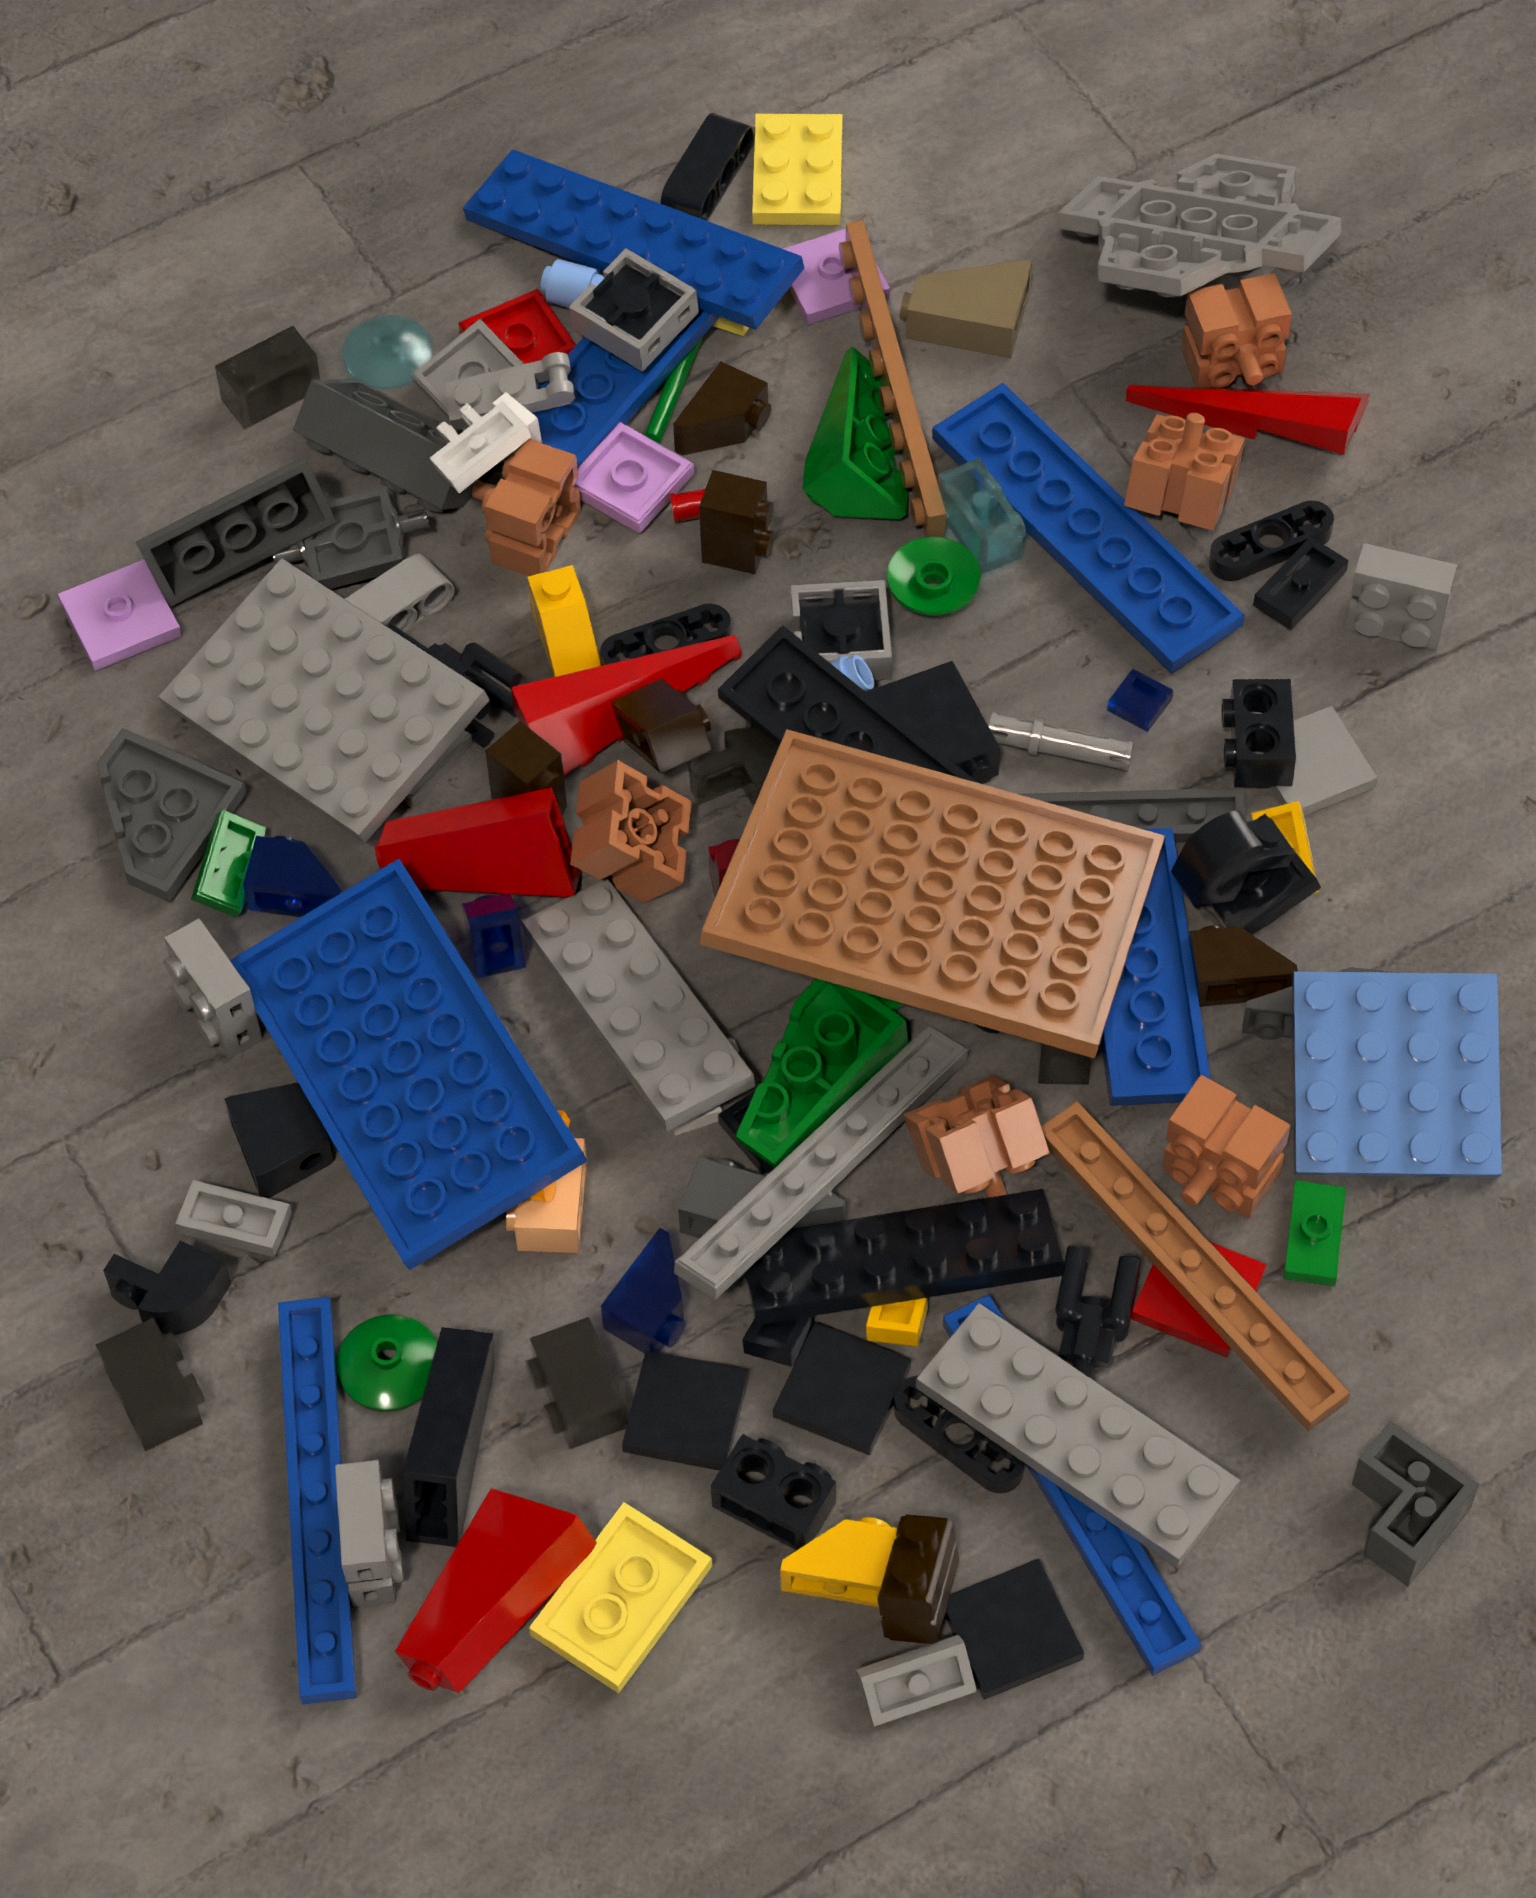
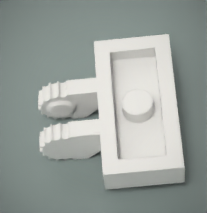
[429,401,532,493]

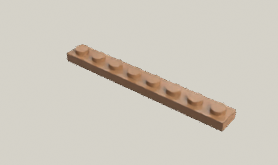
[839,220,946,538]
[1041,1101,1350,1432]

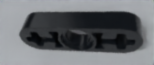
[1209,501,1334,581]
[600,604,731,666]
[894,1376,1024,1493]

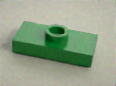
[191,809,266,918]
[1283,1180,1346,1287]

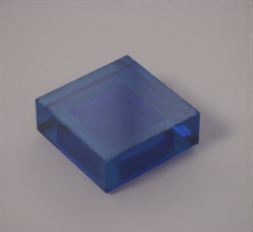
[1107,669,1173,732]

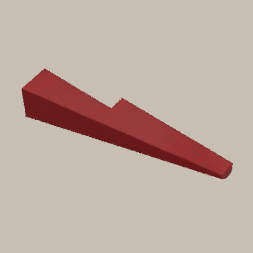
[1125,384,1370,455]
[511,635,741,776]

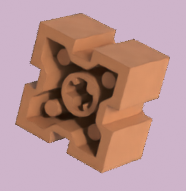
[1181,273,1292,388]
[1124,413,1245,531]
[472,439,581,576]
[570,760,691,904]
[903,1075,1050,1198]
[1162,1075,1291,1219]

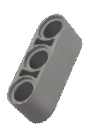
[345,554,454,633]

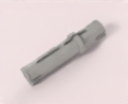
[989,712,1134,772]

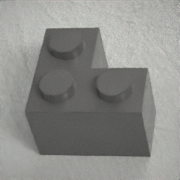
[1352,1420,1479,1587]

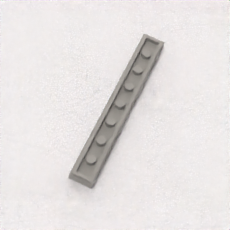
[674,1025,968,1300]

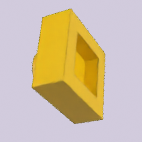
[866,1298,928,1347]

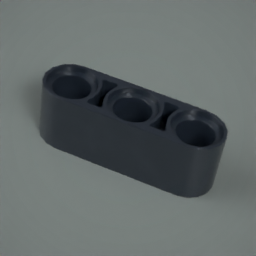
[660,113,754,221]

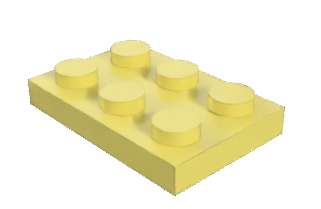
[752,114,842,225]
[529,1502,713,1694]

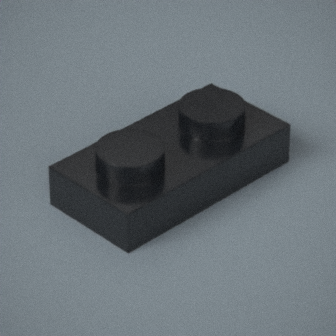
[1253,536,1349,630]

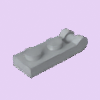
[444,352,575,430]

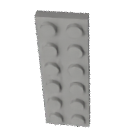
[521,878,755,1132]
[916,1303,1241,1568]

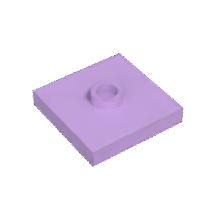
[783,229,890,325]
[573,422,694,534]
[58,560,182,671]

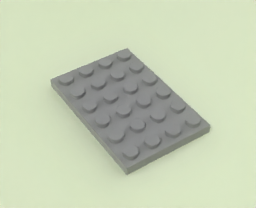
[158,558,489,844]

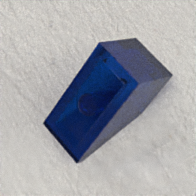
[243,836,342,917]
[462,893,526,978]
[601,1228,686,1354]

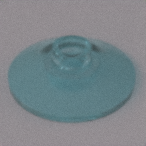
[343,315,433,388]

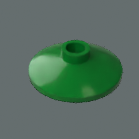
[887,537,981,616]
[336,1314,437,1412]

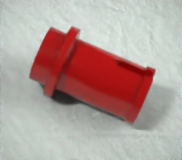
[670,489,705,523]

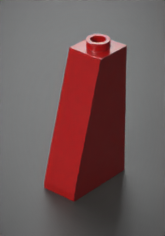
[375,787,581,897]
[395,1488,597,1693]

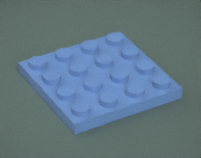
[1292,971,1502,1178]

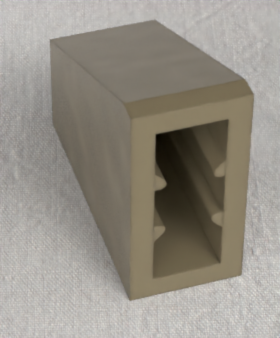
[900,260,1032,358]

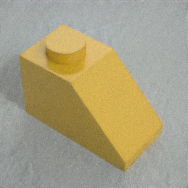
[527,565,601,677]
[780,1517,897,1607]

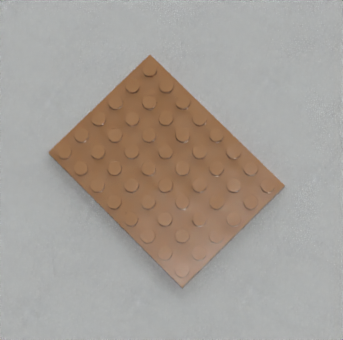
[699,729,1165,1059]

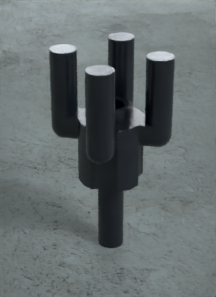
[388,625,522,748]
[1055,1246,1140,1378]

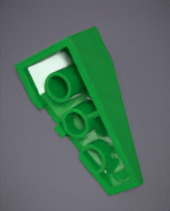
[802,346,908,519]
[736,978,909,1168]

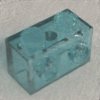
[938,457,1026,574]

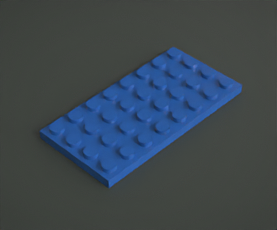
[230,858,588,1271]

